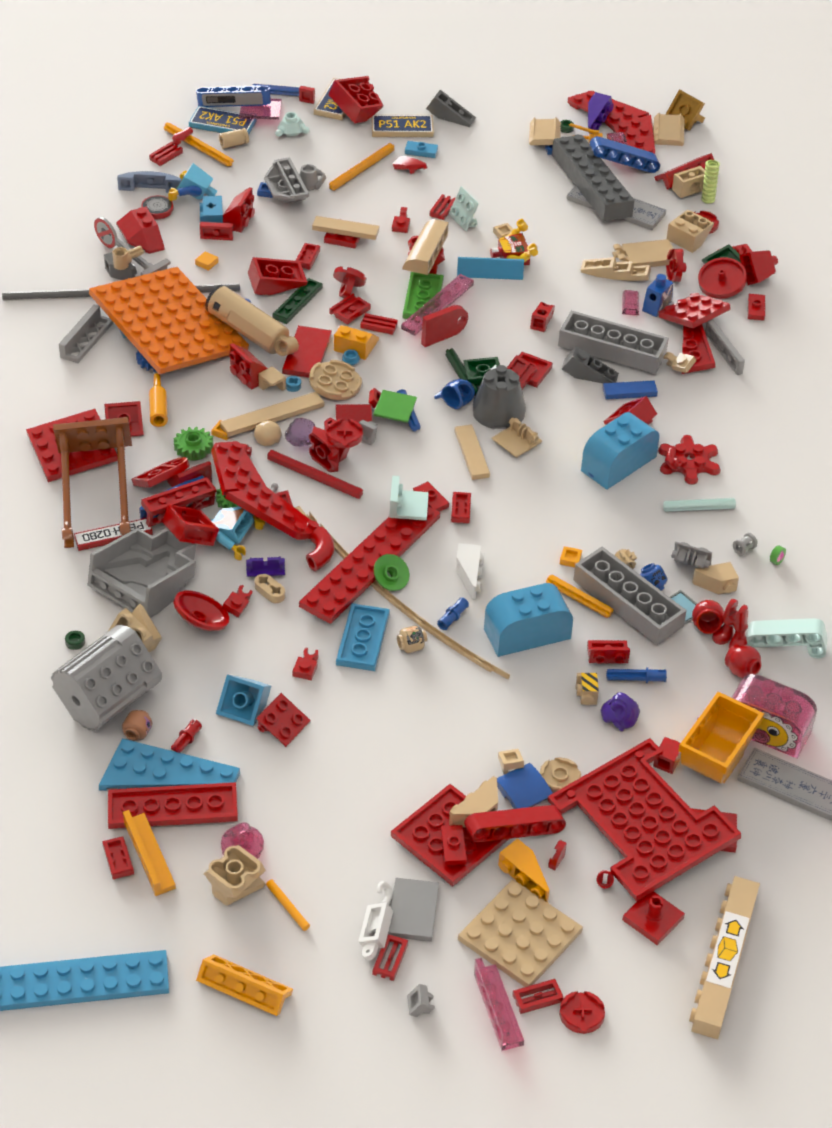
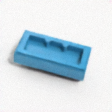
[405,141,438,158]

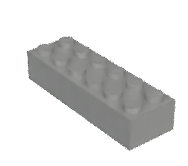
[558,310,669,374]
[573,547,687,645]

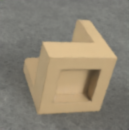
[259,366,286,391]

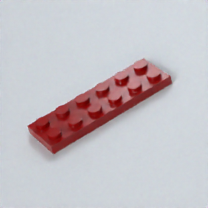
[108,782,238,829]

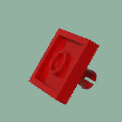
[622,891,685,945]

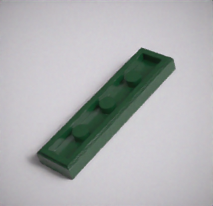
[272,278,323,324]

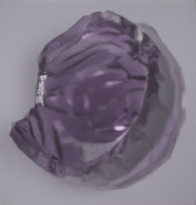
[285,418,315,447]

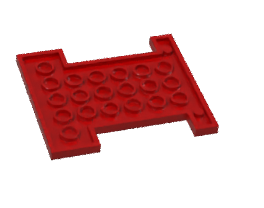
[548,738,741,901]

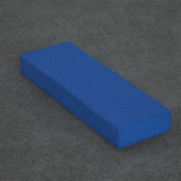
[602,380,658,400]

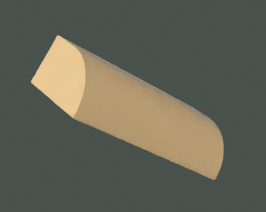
[402,220,449,275]

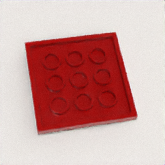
[26,408,118,482]
[391,784,509,887]

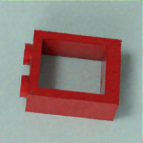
[162,505,219,546]

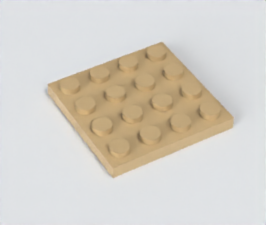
[458,879,583,987]

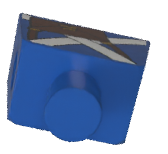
[642,274,673,317]

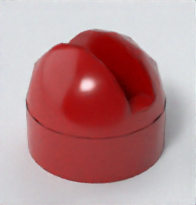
[596,870,614,889]

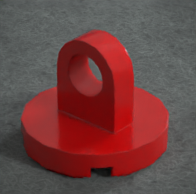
[333,266,367,299]

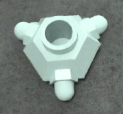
[275,112,310,137]

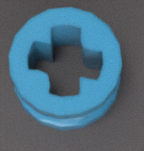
[286,376,301,392]

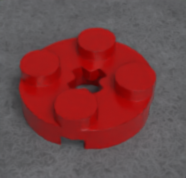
[666,249,687,282]

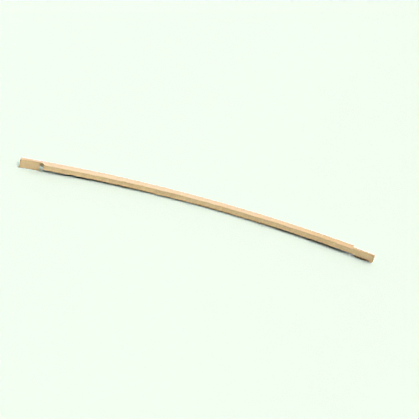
[307,511,510,679]

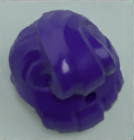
[601,692,640,731]

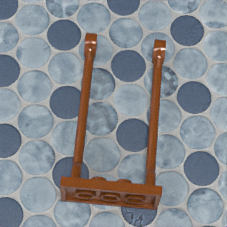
[53,417,132,548]

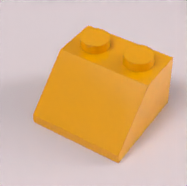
[334,325,379,360]

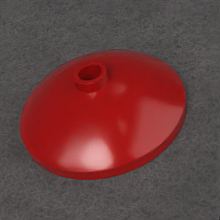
[173,590,230,631]

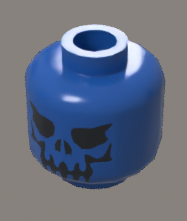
[640,563,668,591]

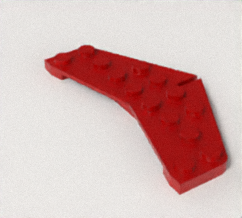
[567,91,655,154]
[211,441,320,540]

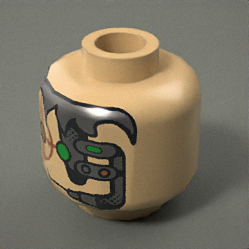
[397,625,427,653]

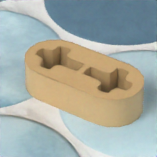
[255,574,285,603]

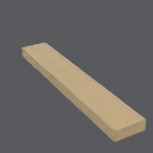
[220,392,324,437]

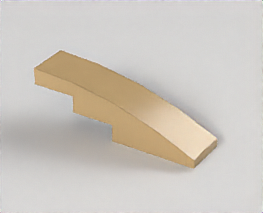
[580,257,651,281]

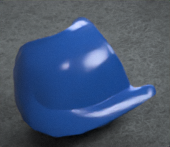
[434,379,475,409]

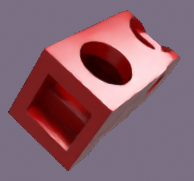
[530,302,555,332]

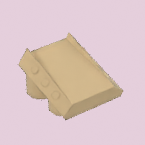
[653,113,684,146]
[529,117,561,145]

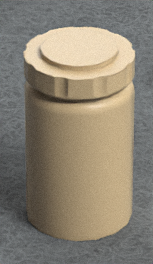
[219,128,249,149]

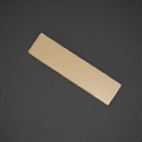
[312,216,379,240]
[454,424,490,480]

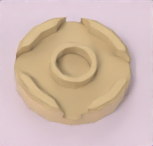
[540,757,581,793]

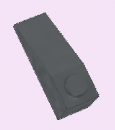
[426,90,476,127]

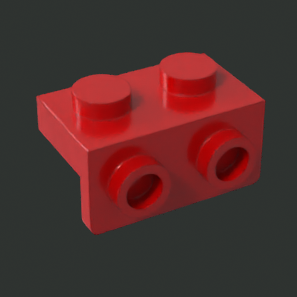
[587,640,630,664]

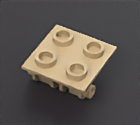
[492,418,542,458]

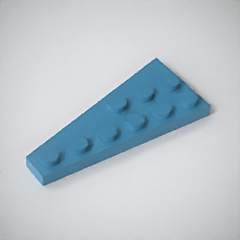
[98,738,240,791]

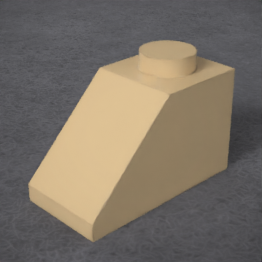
[692,562,739,594]

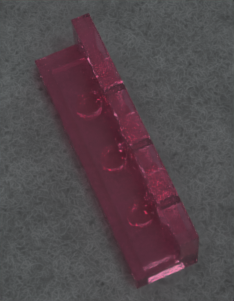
[474,958,524,1051]

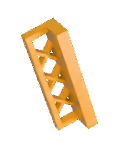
[123,810,176,896]
[196,954,293,1016]

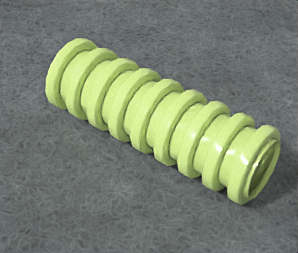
[701,160,720,204]

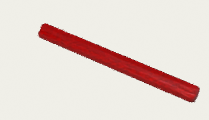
[267,450,363,499]

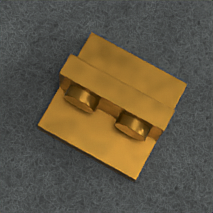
[666,89,705,131]

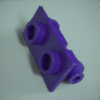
[246,556,285,577]

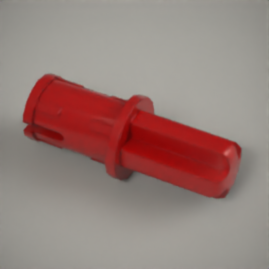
[171,719,202,753]

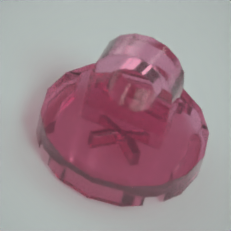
[221,822,264,859]

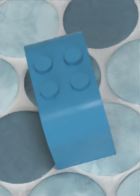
[581,412,660,490]
[484,583,573,657]

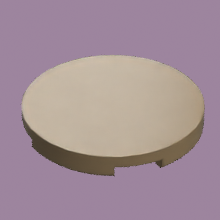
[309,360,362,400]

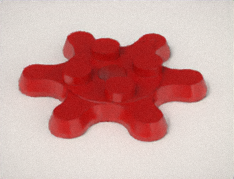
[658,435,721,485]

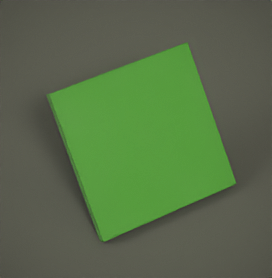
[373,390,417,423]

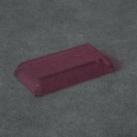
[622,290,639,315]

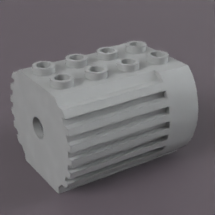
[51,625,162,731]

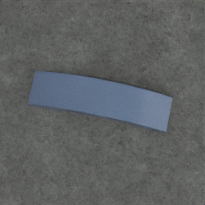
[117,171,182,193]

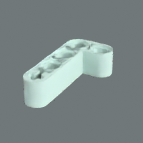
[746,618,828,659]

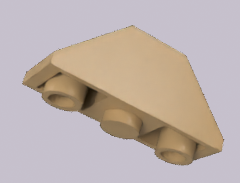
[449,776,498,827]

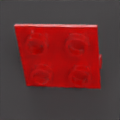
[256,693,311,747]

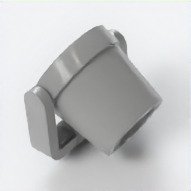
[299,164,326,191]

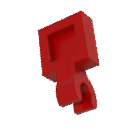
[392,207,410,233]

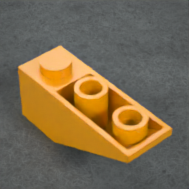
[498,838,549,903]

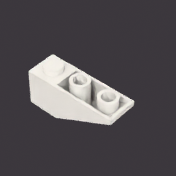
[456,543,484,600]

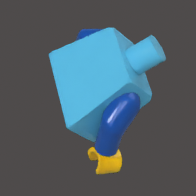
[168,163,217,201]

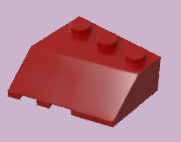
[328,76,384,123]

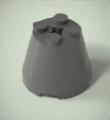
[473,365,526,429]

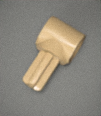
[112,246,144,270]

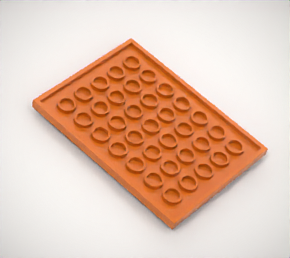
[89,267,249,375]

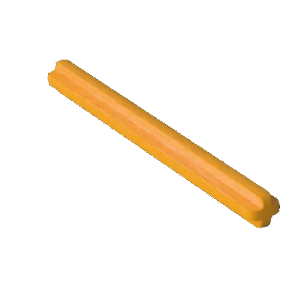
[164,122,234,167]
[329,143,395,191]

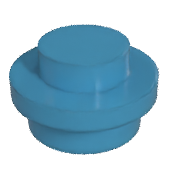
[342,350,360,365]

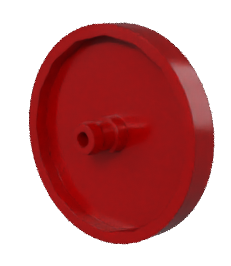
[698,258,747,299]

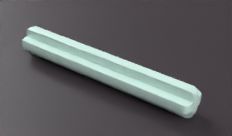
[663,498,736,512]

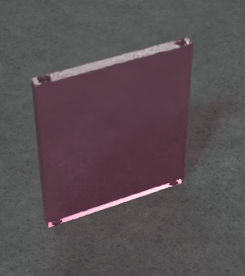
[239,99,282,120]

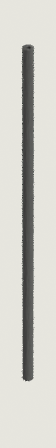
[2,284,240,300]

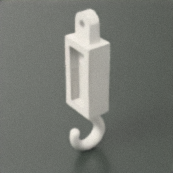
[358,881,393,961]

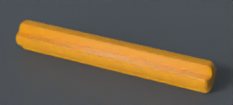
[546,575,614,618]

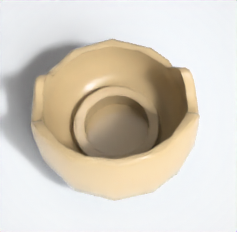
[254,421,282,446]

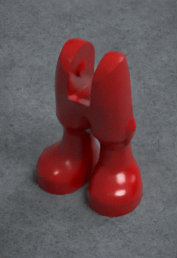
[712,599,748,649]

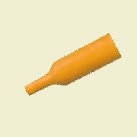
[149,373,168,427]

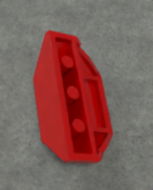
[116,207,165,254]

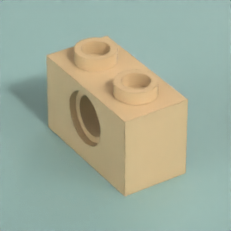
[672,166,705,198]

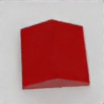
[104,401,144,437]

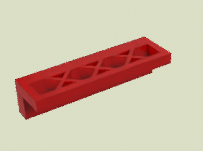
[654,153,714,189]
[141,477,217,527]

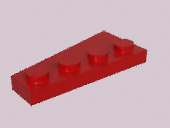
[681,324,716,374]

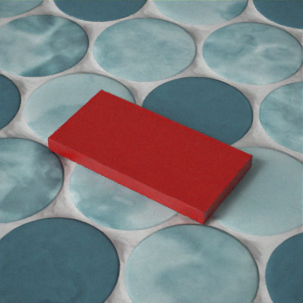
[282,325,332,378]

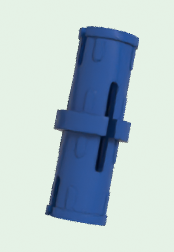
[437,597,469,630]

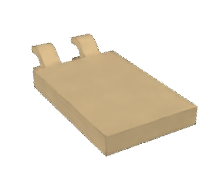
[612,239,673,267]

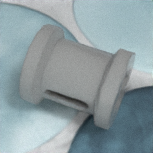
[733,533,758,556]

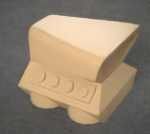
[108,604,162,652]
[203,845,266,906]

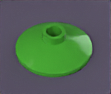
[374,554,410,591]

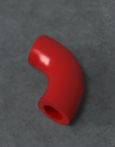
[306,527,335,572]

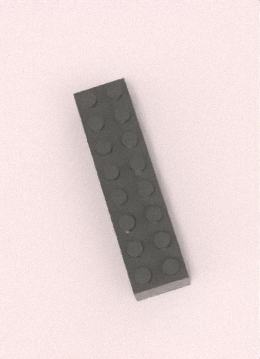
[552,134,635,221]

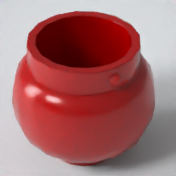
[692,600,724,634]
[725,644,762,679]

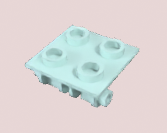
[449,186,479,231]

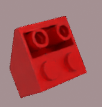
[223,187,255,233]
[229,343,268,390]

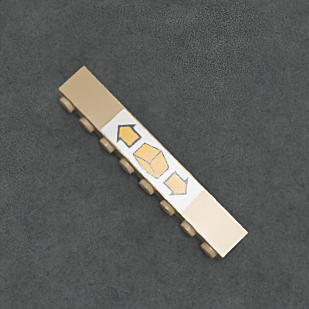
[689,876,760,1040]

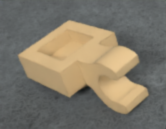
[663,352,696,373]

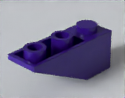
[588,92,614,134]

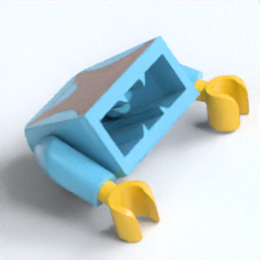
[210,506,265,561]

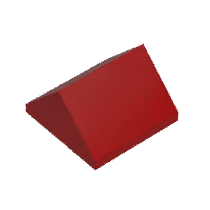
[335,404,372,423]
[167,461,212,487]

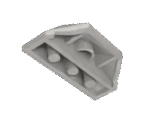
[264,157,309,203]

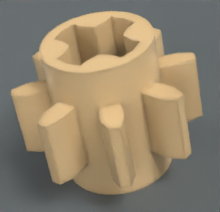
[615,549,637,569]

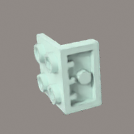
[389,476,428,520]

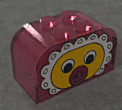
[731,674,817,759]

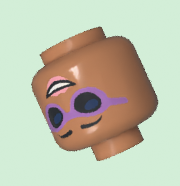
[122,710,153,741]

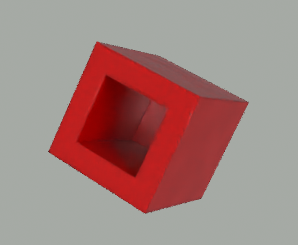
[653,737,681,774]

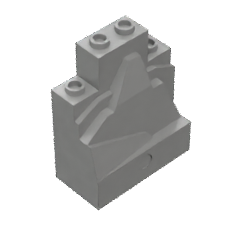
[87,528,196,618]

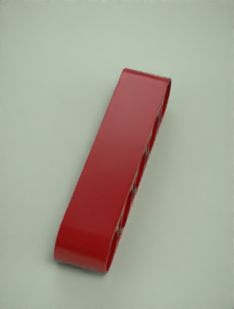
[464,805,566,842]

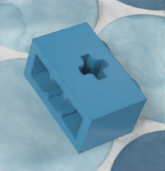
[200,196,223,223]

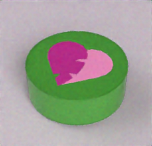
[770,545,786,565]

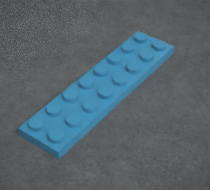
[0,950,169,1011]

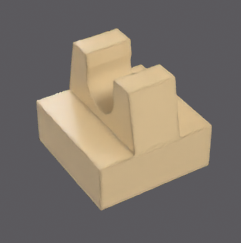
[498,749,524,775]

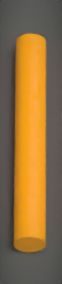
[266,879,310,931]

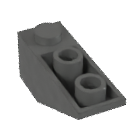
[562,346,619,383]

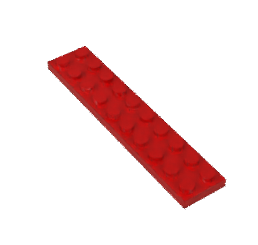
[299,506,440,624]

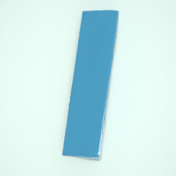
[457,257,524,280]

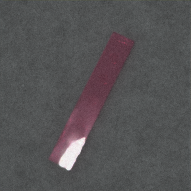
[401,274,474,336]

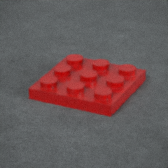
[658,293,731,329]

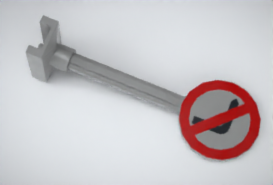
[94,217,171,275]

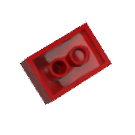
[248,257,307,295]

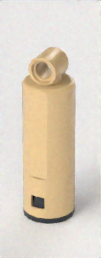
[205,285,299,356]

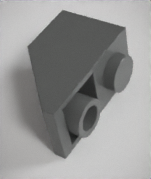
[104,252,137,280]

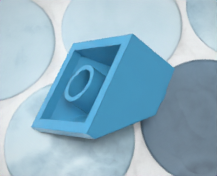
[216,674,272,726]

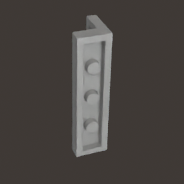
[59,304,113,363]

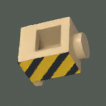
[575,673,599,705]

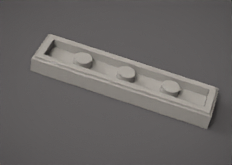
[705,319,745,375]

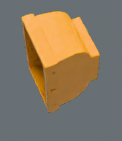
[678,692,764,784]

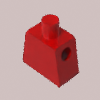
[739,250,778,286]

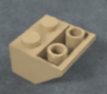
[666,209,714,253]

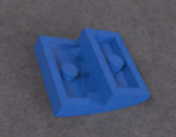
[497,763,553,809]

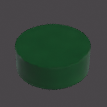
[560,120,574,133]
[65,630,85,650]

